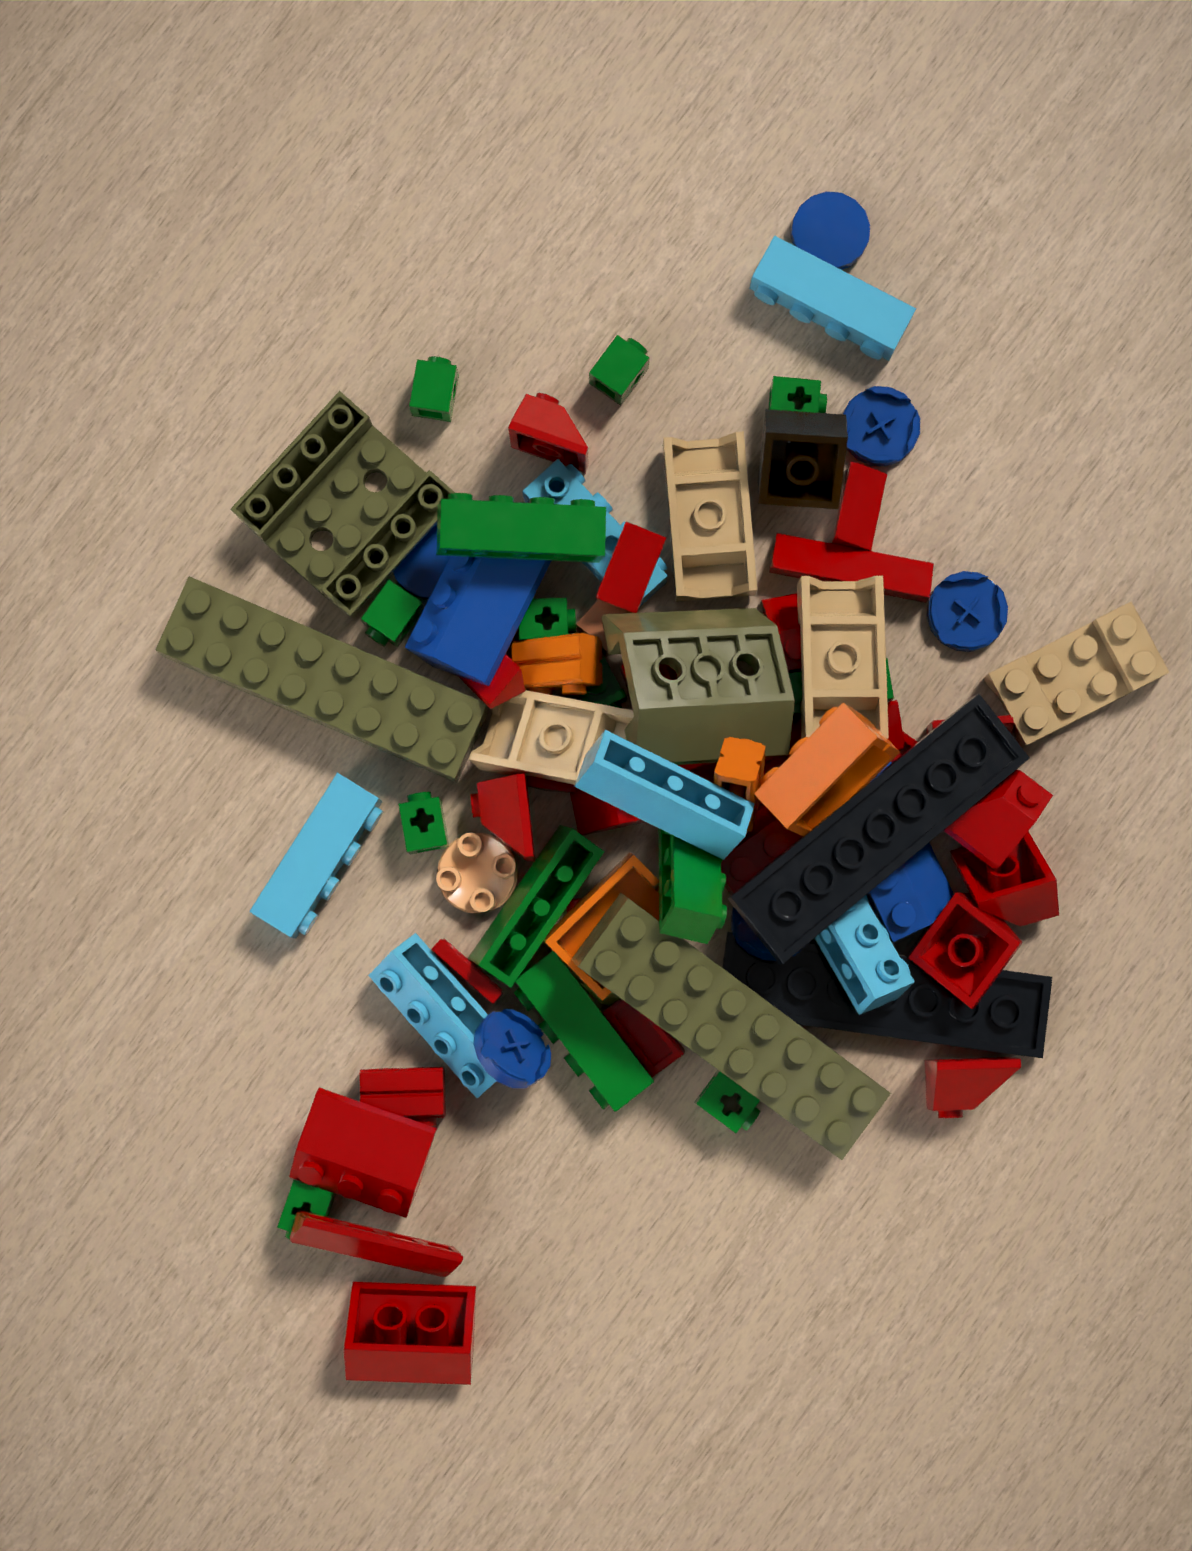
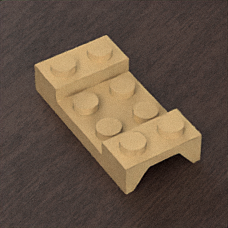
[662,431,757,602]
[797,576,889,739]
[983,601,1170,748]
[469,690,634,785]

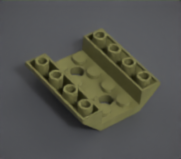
[230,391,455,617]
[602,608,795,765]

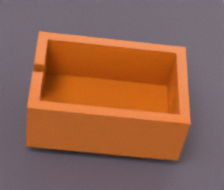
[754,702,900,836]
[544,852,659,1001]

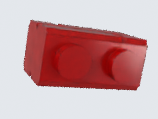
[360,1067,446,1126]

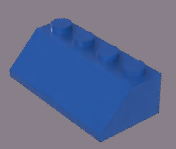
[405,556,551,686]
[866,762,954,942]

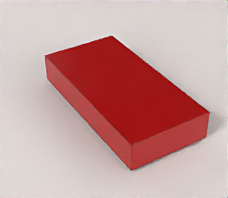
[431,939,504,1004]
[602,998,685,1077]

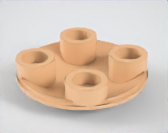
[436,833,518,914]

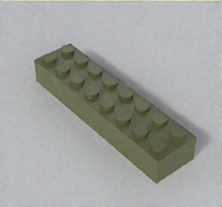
[155,576,489,783]
[571,893,891,1160]

